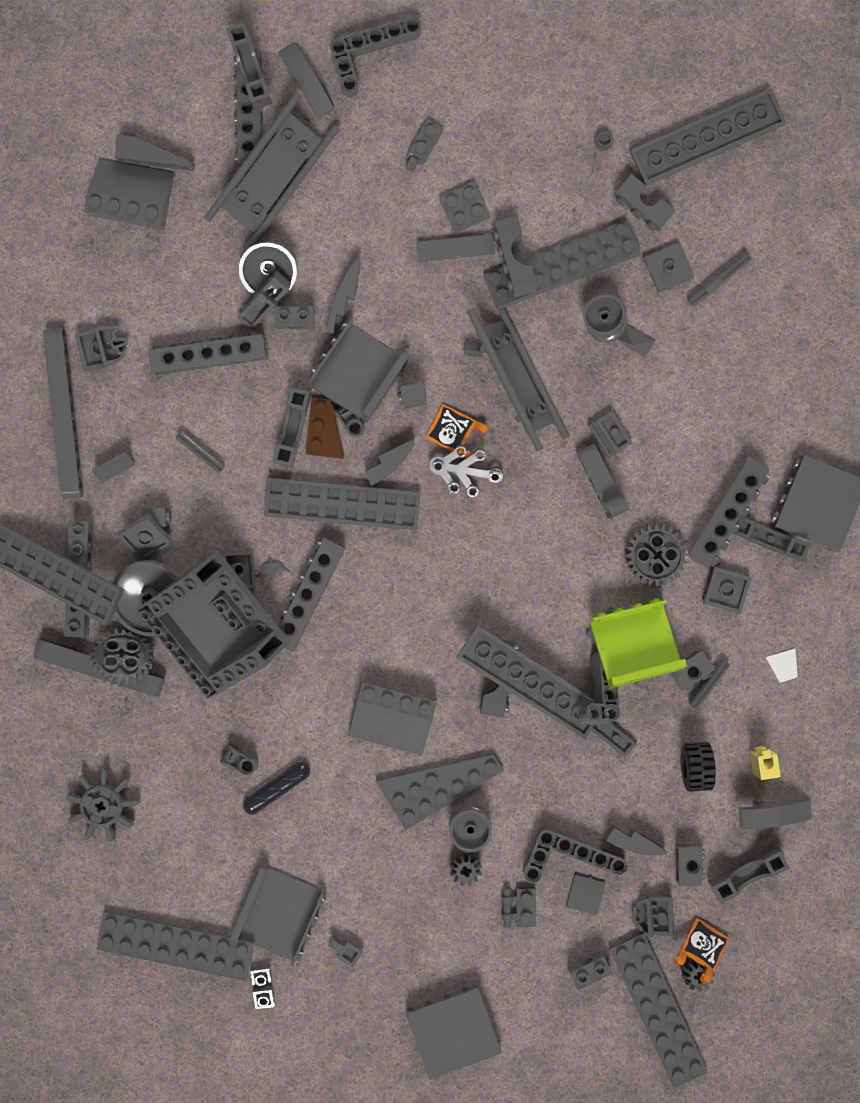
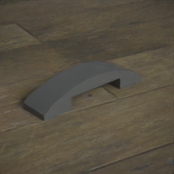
[279,43,334,119]
[732,517,811,562]

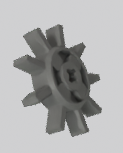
[65,768,140,842]

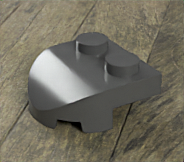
[632,895,675,937]

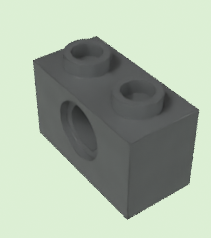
[275,306,315,329]
[397,382,427,410]
[669,649,715,691]
[676,844,705,886]
[567,950,612,990]

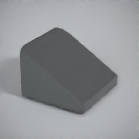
[464,341,483,358]

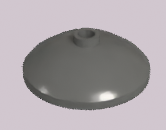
[239,241,297,295]

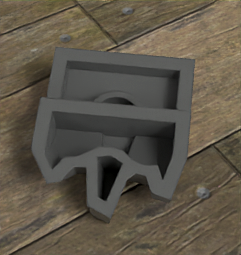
[75,326,128,372]

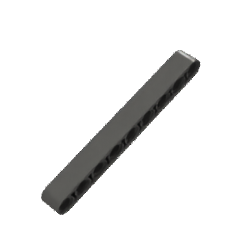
[43,328,83,499]

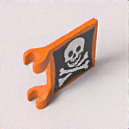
[425,404,488,459]
[673,918,730,984]

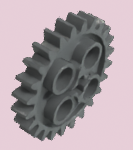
[625,524,688,586]
[89,629,154,687]

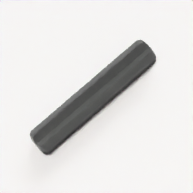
[176,431,225,473]
[689,659,730,709]

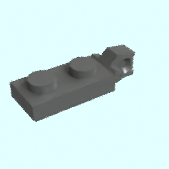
[406,119,444,173]

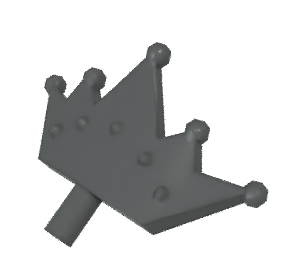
[255,557,289,581]

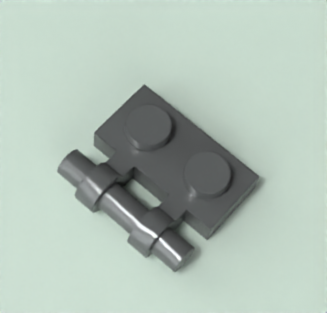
[501,887,536,928]

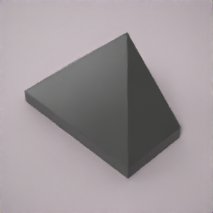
[617,325,655,357]

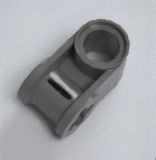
[334,407,365,438]
[220,744,258,775]

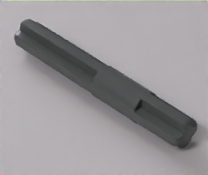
[688,252,752,307]

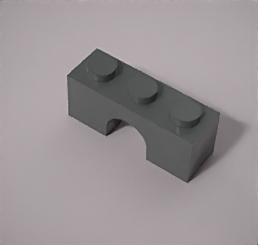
[614,174,676,232]

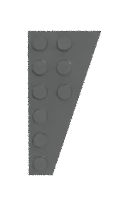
[376,754,504,830]

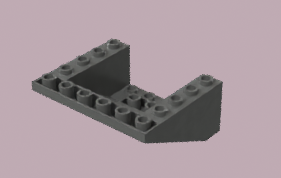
[136,550,290,699]

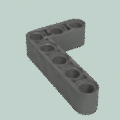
[330,16,421,98]
[523,827,628,883]

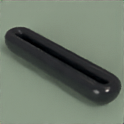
[243,762,310,815]

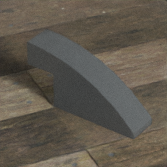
[739,799,812,830]

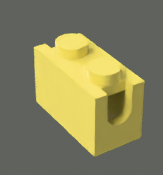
[749,746,781,780]

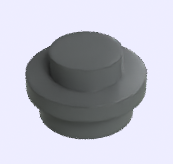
[594,131,614,151]

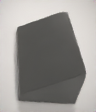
[92,451,135,483]

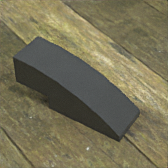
[237,270,291,330]
[365,439,415,486]
[604,825,667,855]

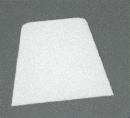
[766,649,798,683]

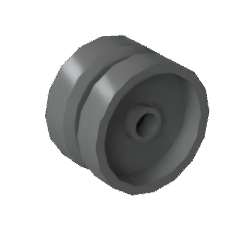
[583,294,629,343]
[449,805,492,852]

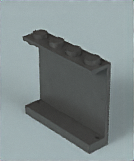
[308,319,410,423]
[771,455,860,552]
[230,864,326,966]
[406,982,502,1080]

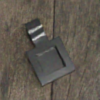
[328,936,363,968]

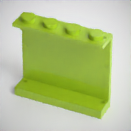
[590,598,687,689]

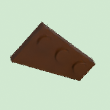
[306,397,344,459]

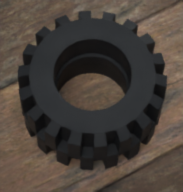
[681,742,716,792]

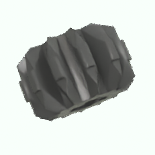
[450,853,482,886]
[681,960,715,992]

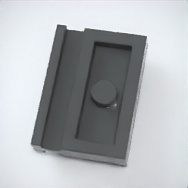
[588,411,632,458]

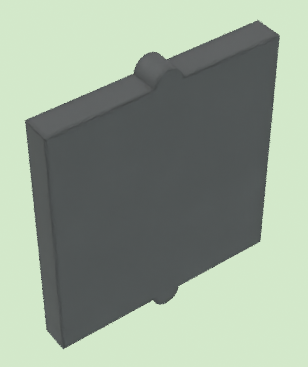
[566,874,605,915]

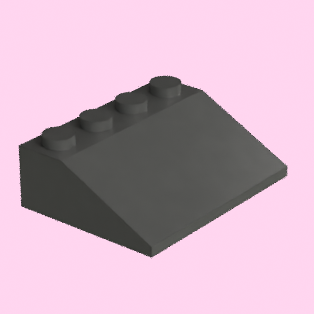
[84,159,175,230]
[348,680,437,755]

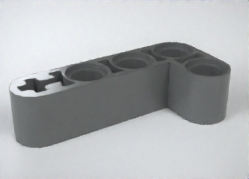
[576,443,629,519]
[578,651,620,725]

